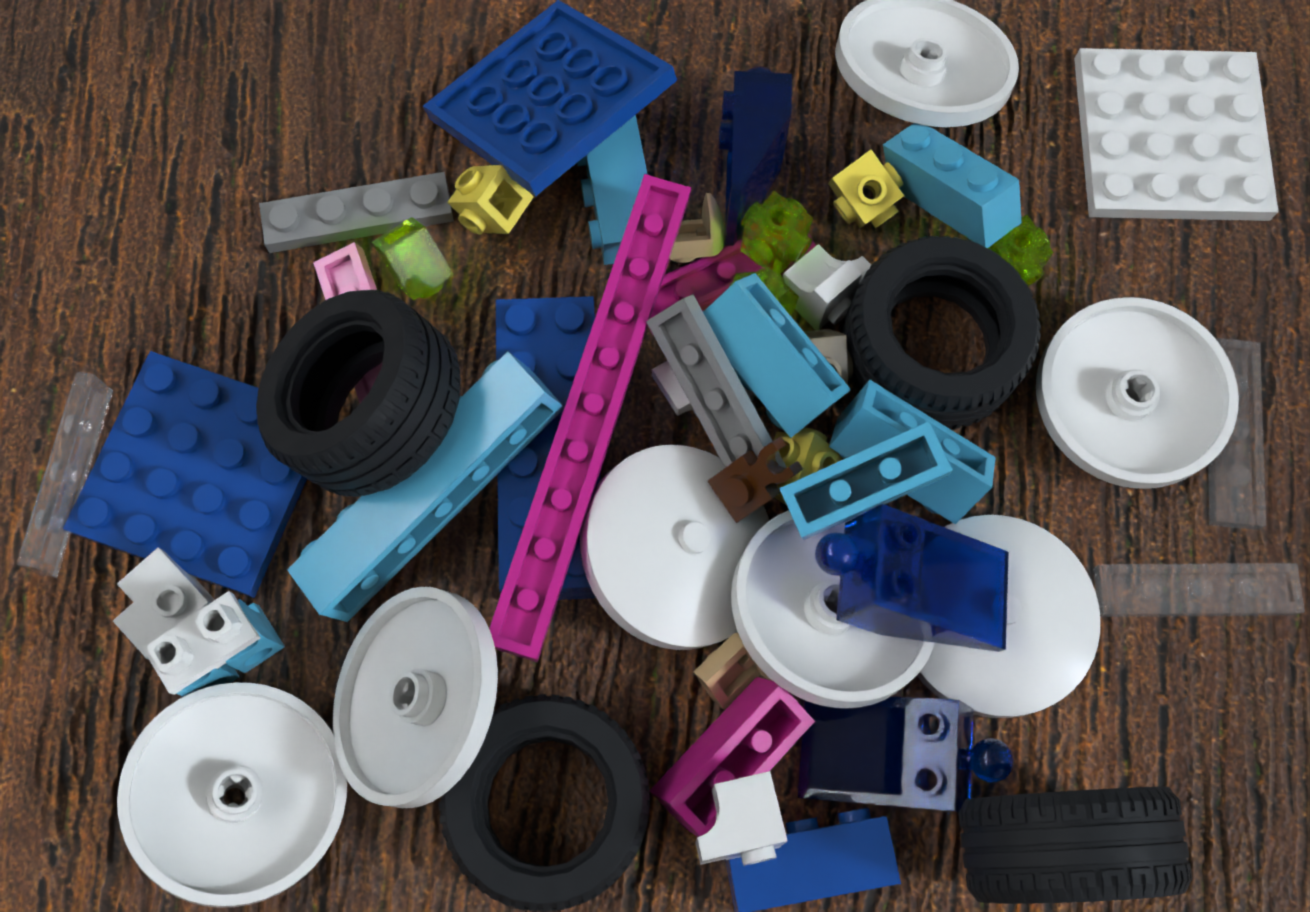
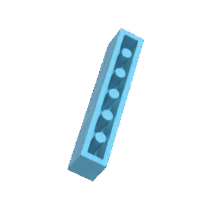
[287,351,565,622]

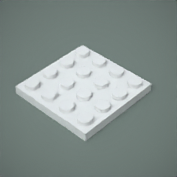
[1074,48,1278,221]

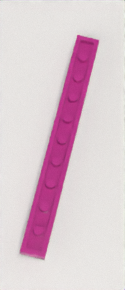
[489,174,691,662]

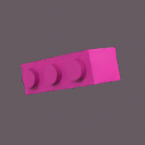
[650,677,815,837]

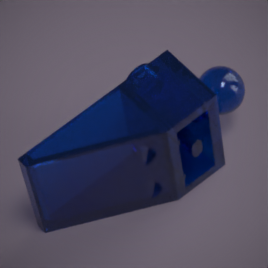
[718,66,792,246]
[815,504,1009,652]
[798,696,1014,815]

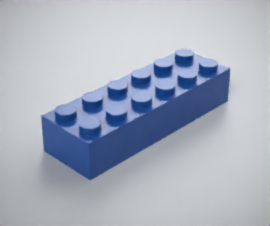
[496,296,601,600]

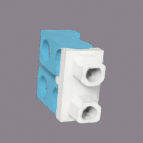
[142,591,285,697]

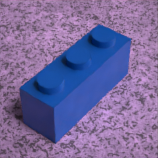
[725,808,901,912]

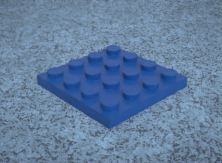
[423,0,677,197]
[63,351,307,599]

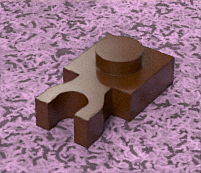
[707,436,803,523]

